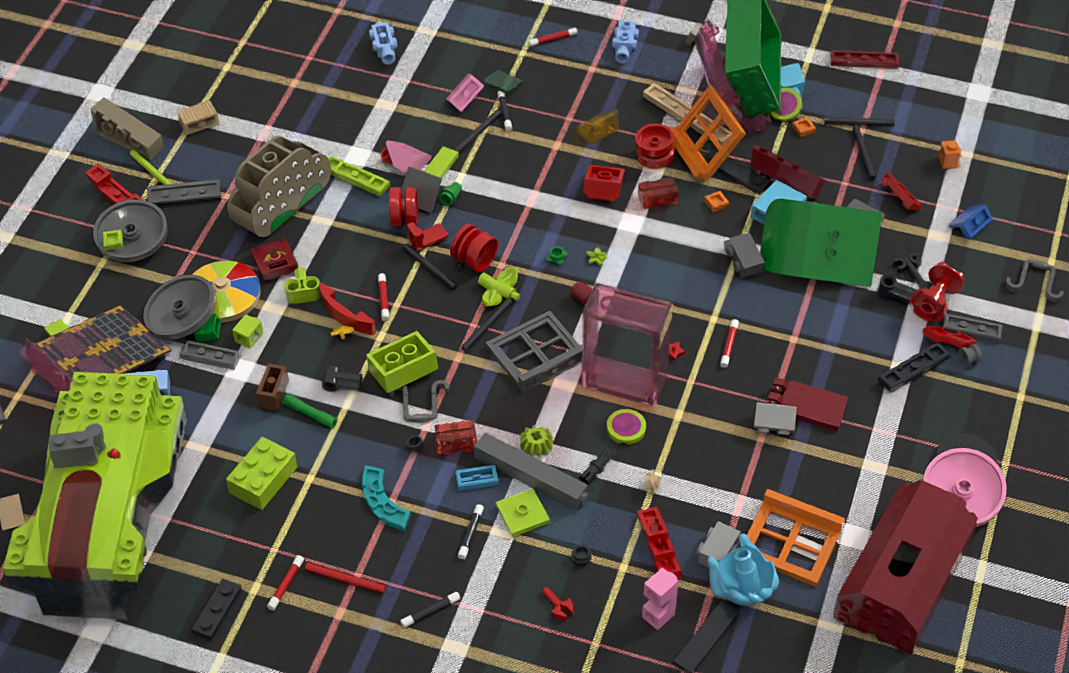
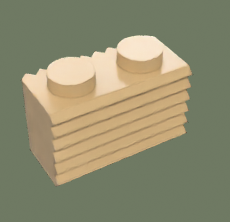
[177,100,219,135]

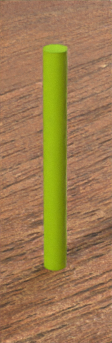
[130,150,172,185]

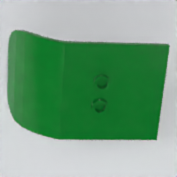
[760,198,883,286]

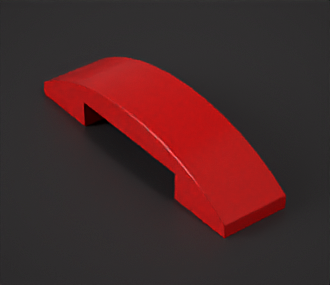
[85,163,143,204]
[319,282,376,335]

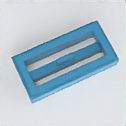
[455,465,499,491]

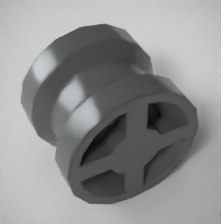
[959,344,982,367]

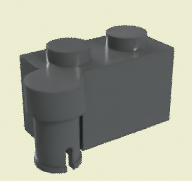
[723,232,765,278]
[49,424,106,468]

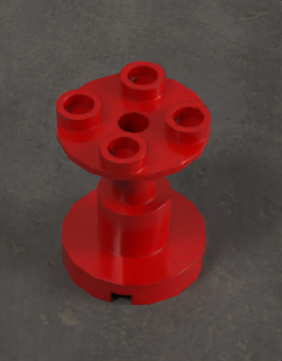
[909,262,965,322]

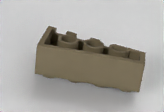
[90,97,164,160]

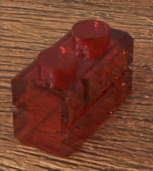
[638,178,679,209]
[434,420,477,454]

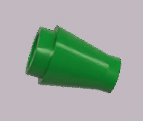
[439,182,462,206]

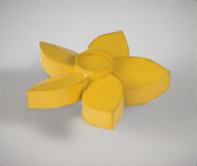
[331,326,354,339]

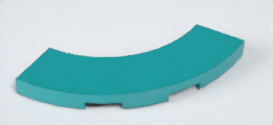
[362,465,411,531]

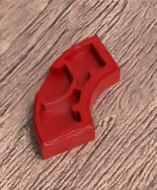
[922,326,977,348]

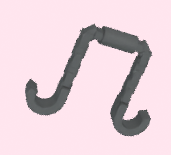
[1005,259,1064,302]
[390,380,450,422]

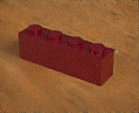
[750,144,826,200]

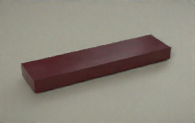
[830,50,899,69]

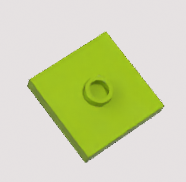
[496,488,550,537]

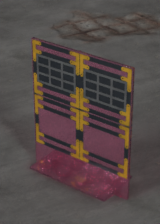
[18,305,172,396]

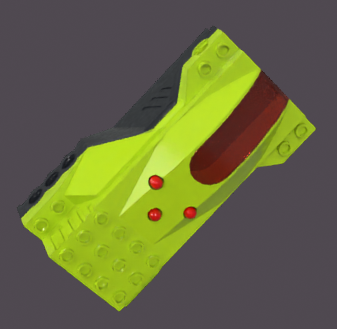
[3,372,187,620]

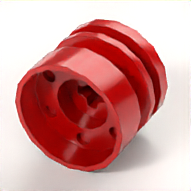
[450,224,499,272]

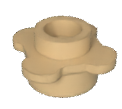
[645,469,661,494]

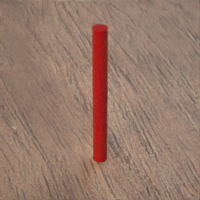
[305,563,386,594]

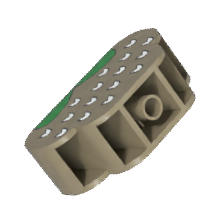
[227,136,331,237]

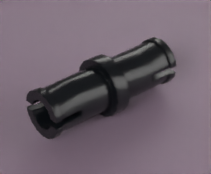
[579,449,614,485]

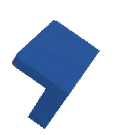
[949,204,993,239]

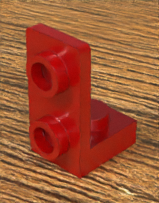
[407,222,448,251]

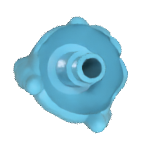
[708,534,779,606]

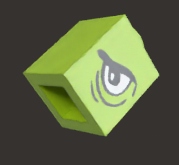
[233,314,264,349]

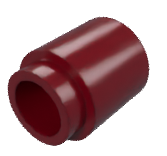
[571,282,599,307]

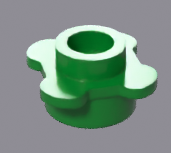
[546,246,567,265]

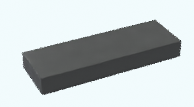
[943,314,1003,343]
[180,340,241,370]

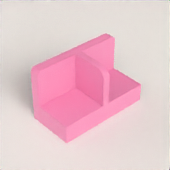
[446,74,484,112]

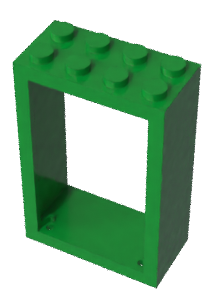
[725,0,781,118]

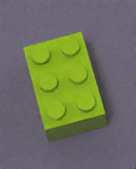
[366,331,439,393]
[226,437,297,510]

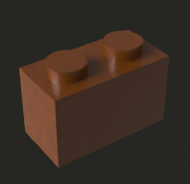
[256,363,289,411]

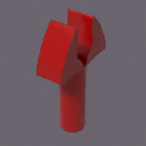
[542,587,573,621]

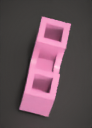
[642,568,678,630]

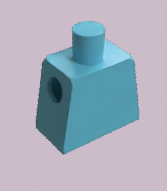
[781,63,805,98]

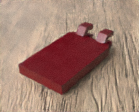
[767,377,848,432]

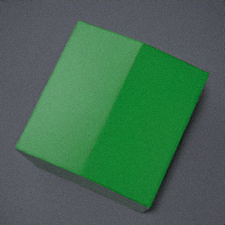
[194,314,221,342]

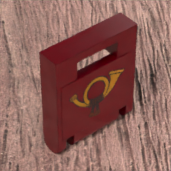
[250,238,299,281]

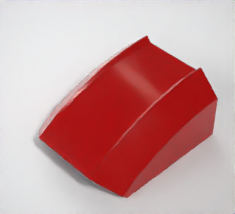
[584,165,625,202]

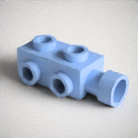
[612,21,639,63]
[369,22,397,64]

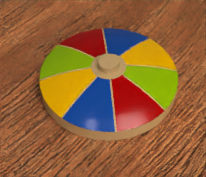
[192,261,261,323]

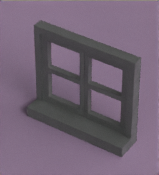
[486,311,588,393]

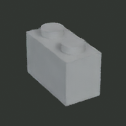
[754,402,797,436]
[697,521,740,568]

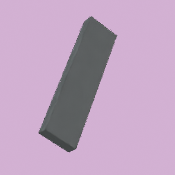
[147,179,221,205]

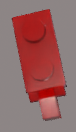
[881,172,922,212]

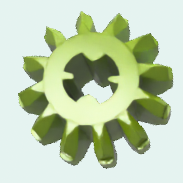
[520,424,553,458]

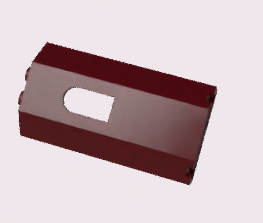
[833,480,978,655]

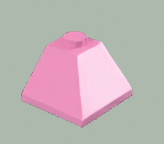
[386,140,432,175]

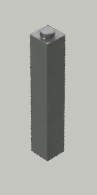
[474,433,589,511]

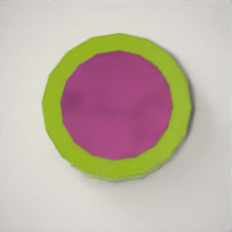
[770,88,803,122]
[607,409,646,445]

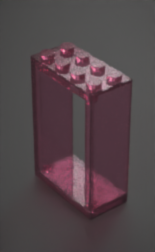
[581,282,673,407]

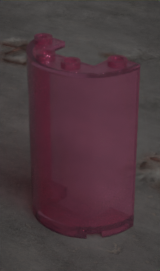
[695,19,772,133]

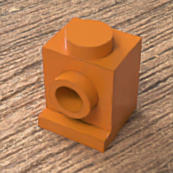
[938,140,961,169]

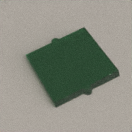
[483,70,523,94]

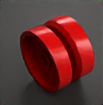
[635,124,675,169]
[389,187,418,227]

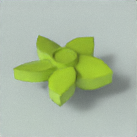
[586,248,608,266]

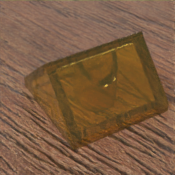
[574,109,619,145]

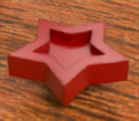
[663,342,685,361]

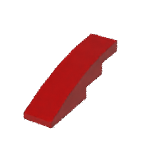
[637,507,682,578]

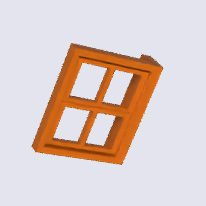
[668,86,746,181]
[747,489,845,587]

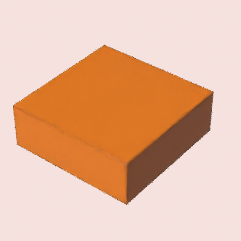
[792,117,816,138]
[704,191,729,213]

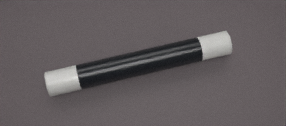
[497,90,512,131]
[458,505,484,560]
[400,592,460,628]

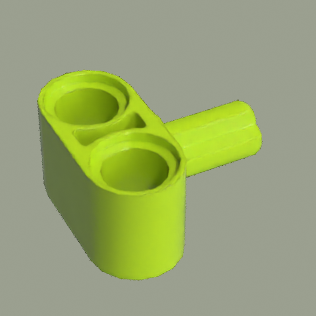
[284,267,320,304]

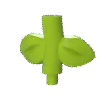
[478,267,521,306]

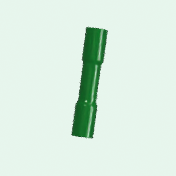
[283,394,338,429]

